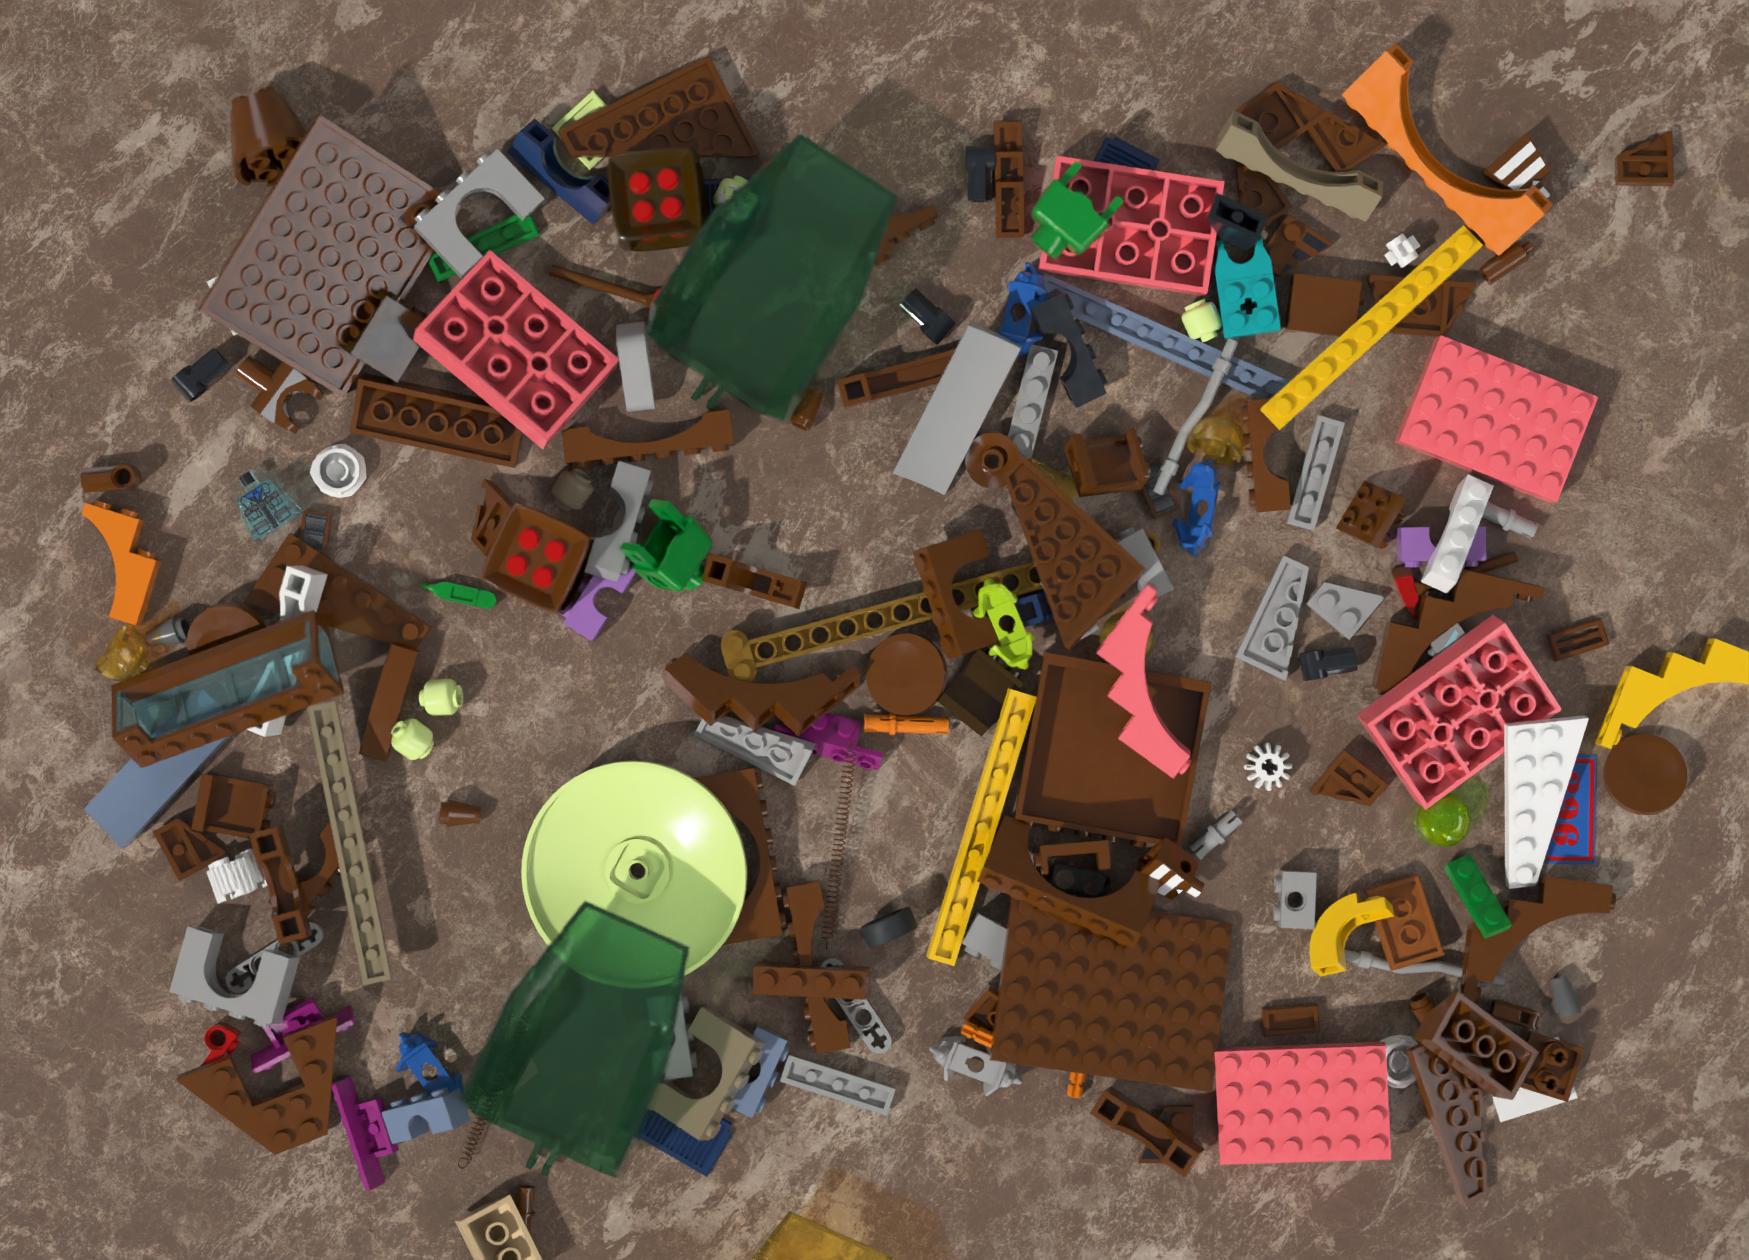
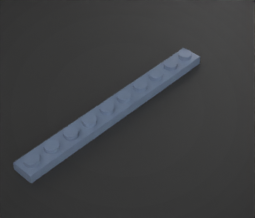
[1036,273,1290,397]

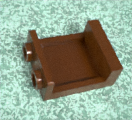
[1284,273,1365,337]
[1064,428,1150,498]
[191,773,276,839]
[1033,840,1111,876]

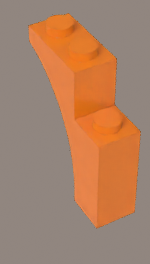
[81,500,161,625]

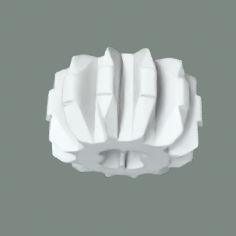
[1244,743,1292,791]

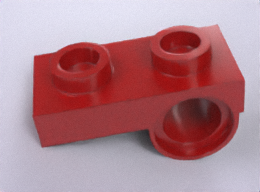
[201,1023,242,1066]

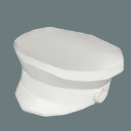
[310,444,367,498]
[1380,1035,1418,1088]

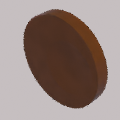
[187,603,266,684]
[866,633,947,715]
[1603,734,1687,815]

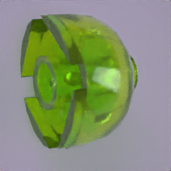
[1414,793,1472,848]

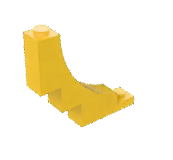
[1595,638,1749,749]

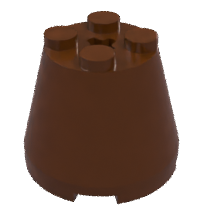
[231,86,307,187]

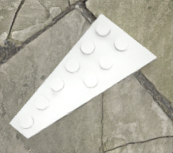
[1504,715,1589,889]

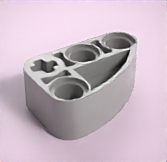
[616,321,655,412]

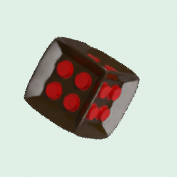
[608,147,710,252]

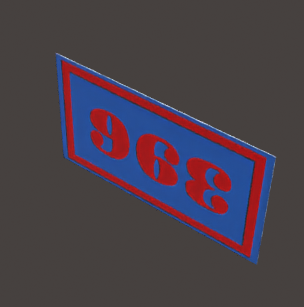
[1543,755,1596,864]

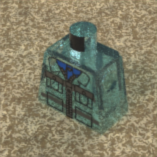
[236,470,303,542]

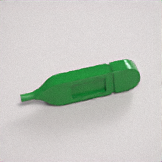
[421,582,497,609]

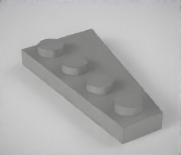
[1234,555,1309,681]
[694,716,816,786]

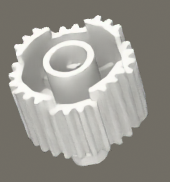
[206,848,268,904]

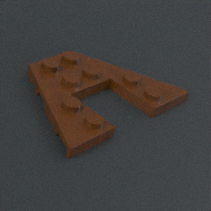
[1229,82,1386,226]
[177,1014,337,1155]

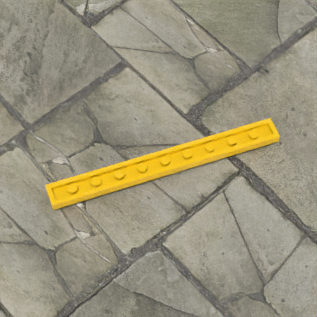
[1261,225,1483,430]
[926,688,1036,966]

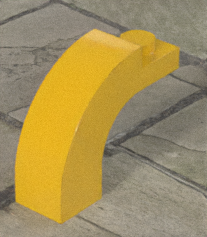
[1309,893,1394,977]

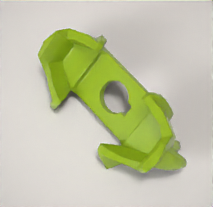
[972,577,1034,669]

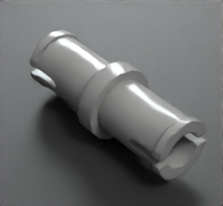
[1482,501,1538,539]
[1189,810,1243,860]

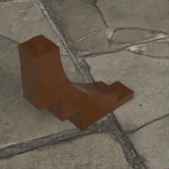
[1372,568,1545,695]
[665,652,861,737]
[1460,876,1616,1004]

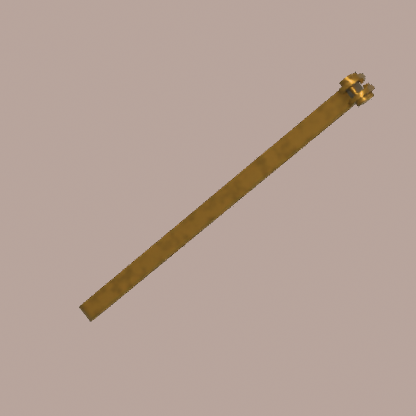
[721,531,1160,682]

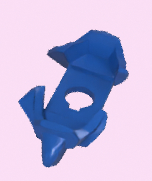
[998,262,1048,358]
[1173,459,1221,557]
[396,1032,465,1098]

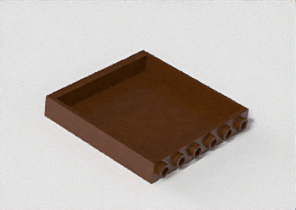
[1014,652,1212,849]

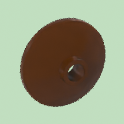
[965,432,1021,489]

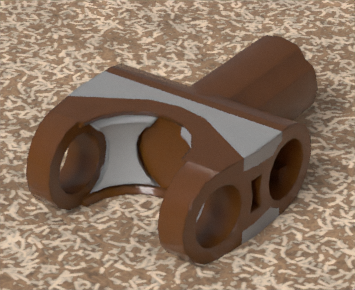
[235,355,324,434]

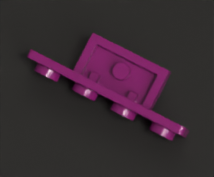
[773,713,883,770]
[250,997,355,1073]
[332,1077,399,1191]

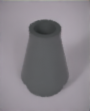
[146,616,189,647]
[1550,976,1582,1019]

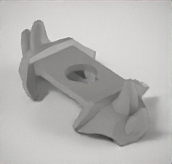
[929,1035,1022,1096]

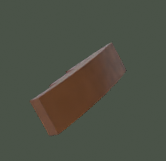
[994,120,1024,238]
[359,642,419,762]

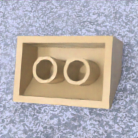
[455,1195,542,1260]

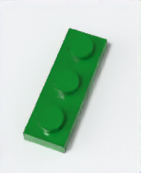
[1444,854,1512,939]

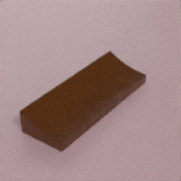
[350,373,523,468]

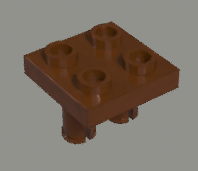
[1336,480,1406,549]
[1520,1031,1585,1102]

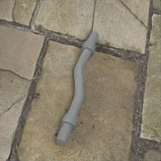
[1153,338,1238,496]
[1344,949,1505,987]

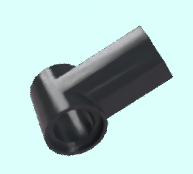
[966,146,995,202]
[899,288,957,345]
[171,347,231,403]
[1299,647,1358,681]

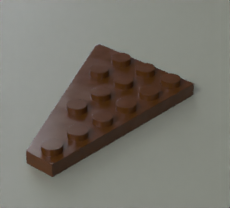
[558,56,760,158]
[1003,455,1146,650]

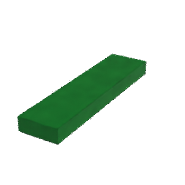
[428,214,541,283]

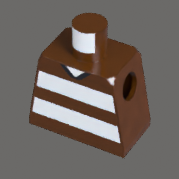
[1482,134,1551,198]
[1135,837,1204,899]

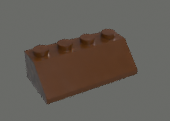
[1414,991,1539,1100]

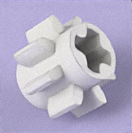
[1384,233,1420,268]

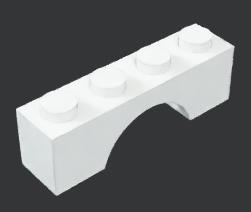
[1421,475,1493,593]

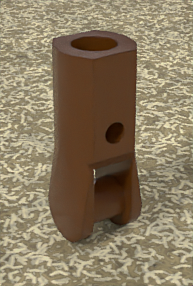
[1489,999,1543,1031]

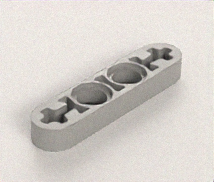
[226,921,324,993]
[820,957,891,1053]

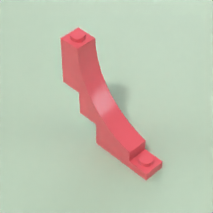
[1097,581,1192,778]

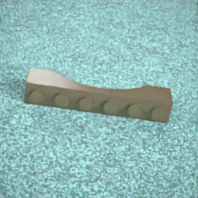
[1216,110,1383,222]

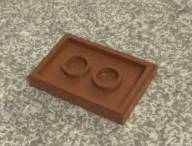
[1364,874,1445,972]

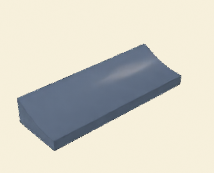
[84,688,230,849]

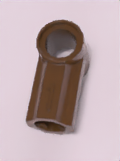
[80,464,142,493]

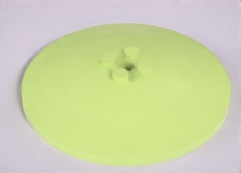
[521,760,747,987]

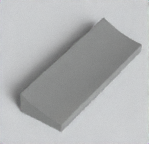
[893,320,1022,495]

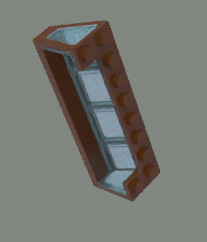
[112,610,344,768]

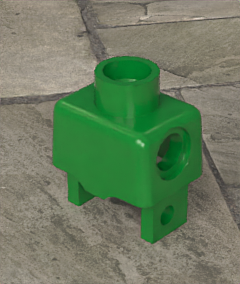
[1030,160,1124,260]
[619,499,713,592]

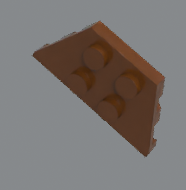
[1366,274,1476,337]

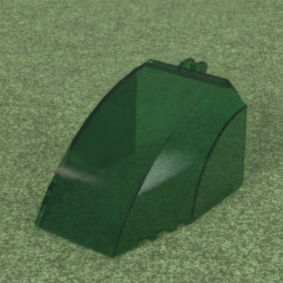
[645,134,897,423]
[460,901,690,1181]

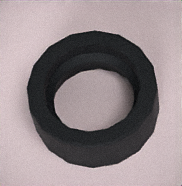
[861,907,918,948]

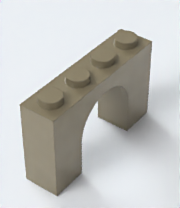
[645,1007,765,1141]

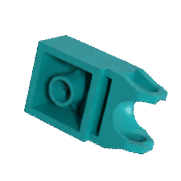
[1215,235,1281,340]

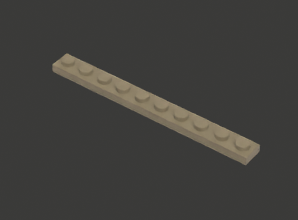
[307,701,393,985]

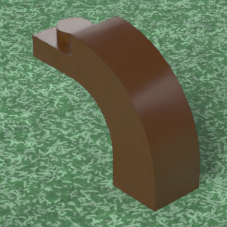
[702,553,807,609]

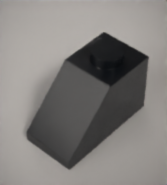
[1206,193,1267,251]

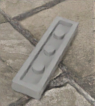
[1008,345,1058,460]
[1286,415,1345,531]
[780,1054,896,1116]

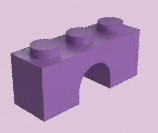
[1397,527,1486,567]
[563,564,637,641]

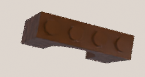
[913,529,1014,659]

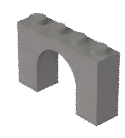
[414,149,545,279]
[1040,526,1174,639]
[169,926,300,1028]

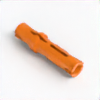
[864,713,949,735]

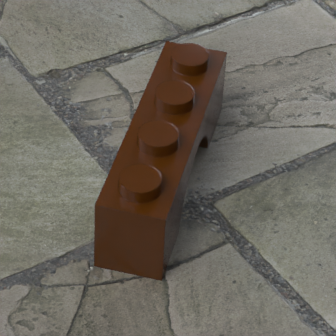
[1241,395,1291,513]
[268,822,367,916]
[249,825,312,945]
[753,961,870,1000]
[1090,1086,1205,1178]

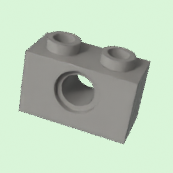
[1273,869,1317,929]

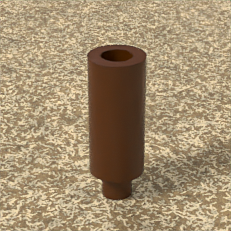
[1479,241,1534,285]

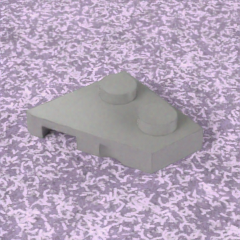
[1305,582,1384,640]

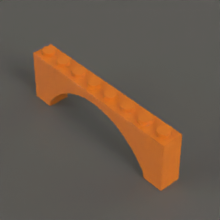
[1342,43,1553,256]

